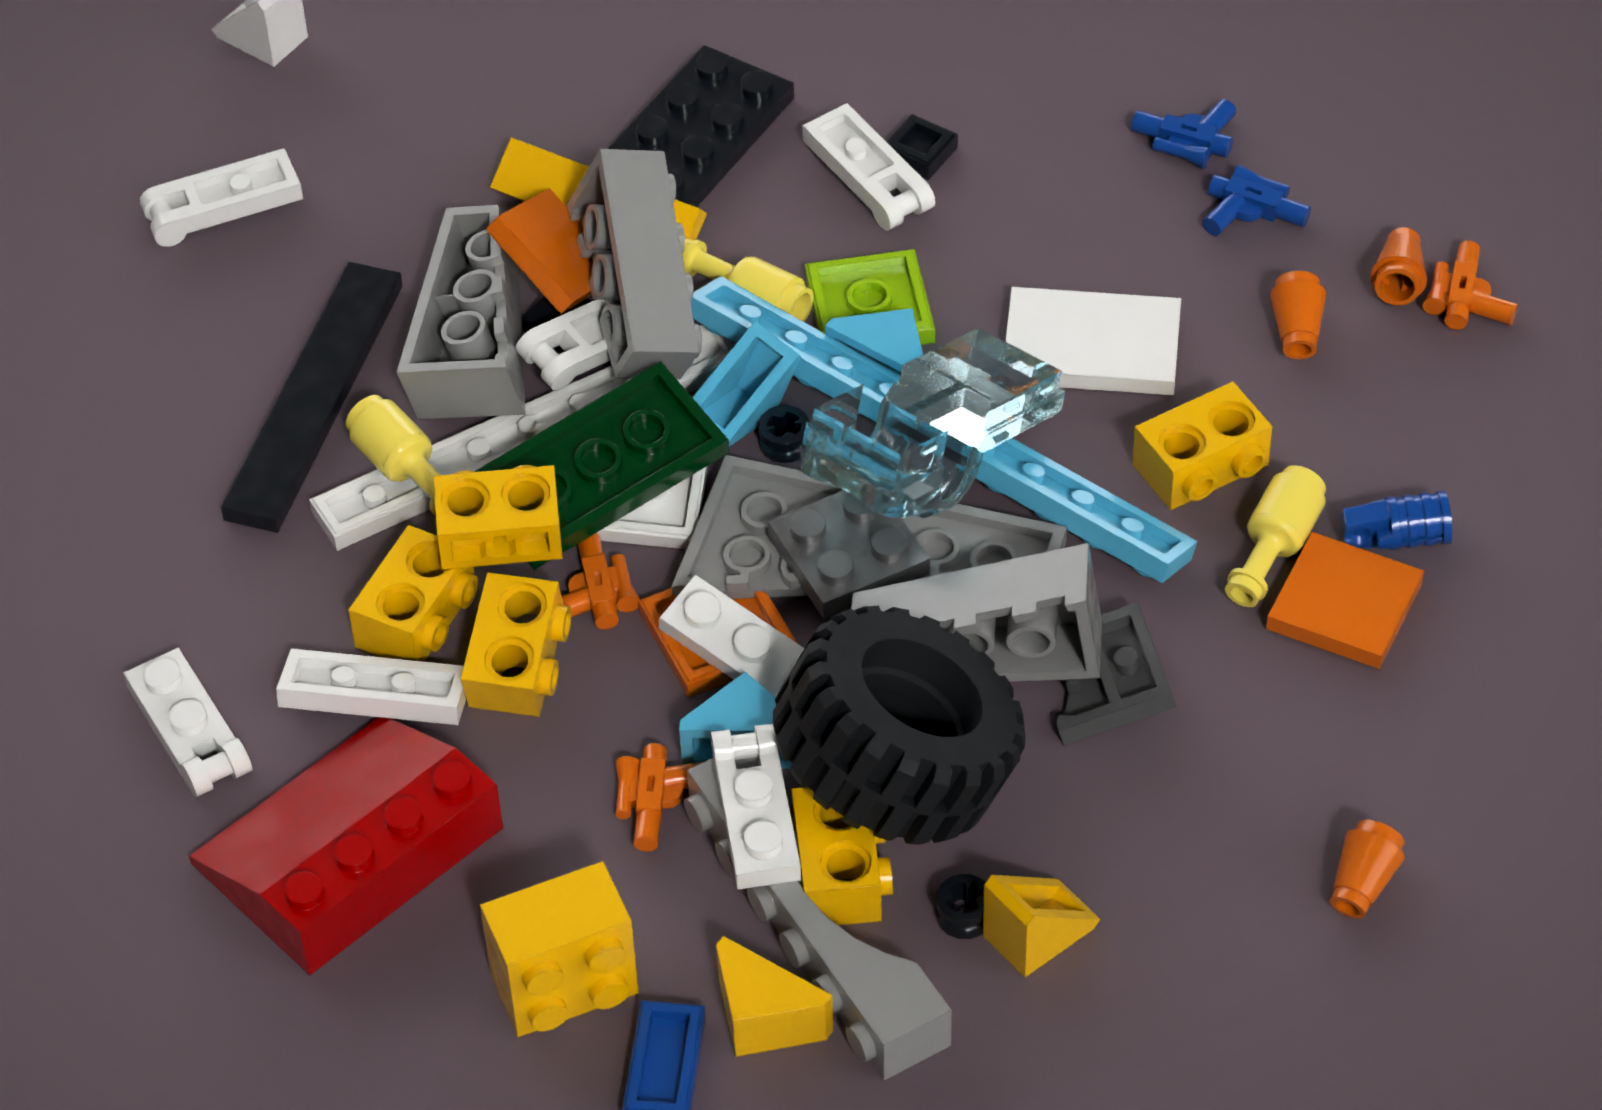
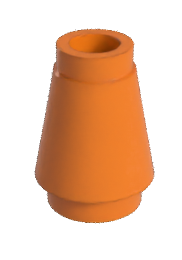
[1370,227,1427,306]
[1270,271,1327,359]
[1329,819,1405,919]

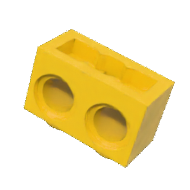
[1132,382,1273,511]
[433,465,563,570]
[348,525,478,662]
[460,572,572,717]
[791,787,893,926]

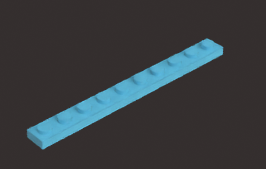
[691,276,1198,583]

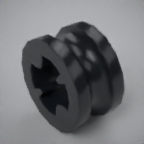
[758,405,811,463]
[936,874,986,939]

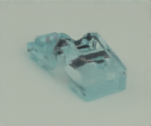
[800,328,1066,518]

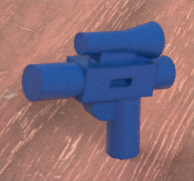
[1131,99,1236,169]
[1202,164,1311,236]

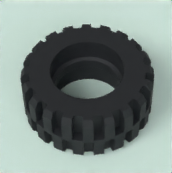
[773,606,1026,845]

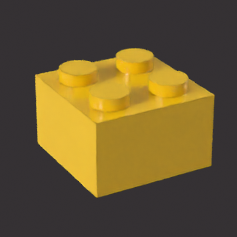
[480,861,639,1037]

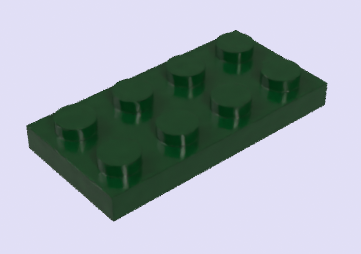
[475,361,729,570]

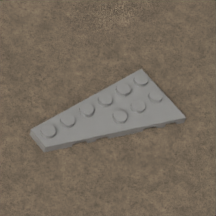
[672,455,1067,599]

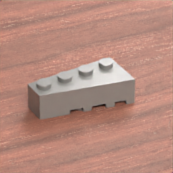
[566,149,702,379]
[396,205,526,420]
[851,543,1102,682]

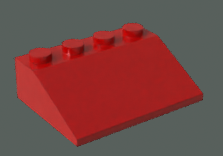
[189,717,503,976]

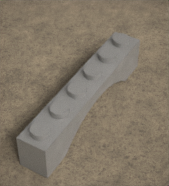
[684,757,952,1081]

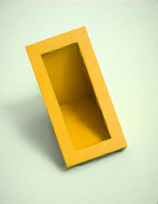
[983,875,1101,978]
[716,936,833,1057]

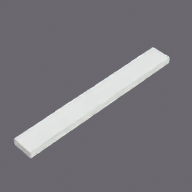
[309,325,736,551]

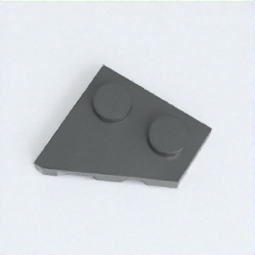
[1056,602,1176,745]

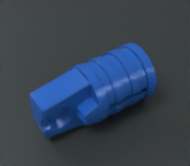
[1341,490,1452,550]

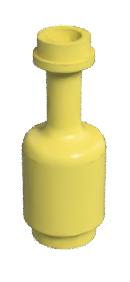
[682,238,814,322]
[345,395,441,516]
[1225,465,1326,607]

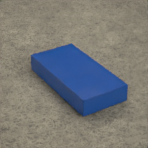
[622,1000,706,1110]

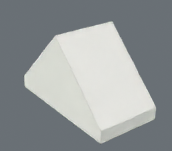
[211,0,308,67]

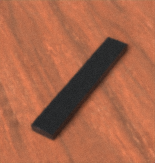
[221,262,403,533]

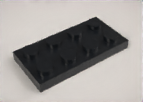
[608,45,794,207]

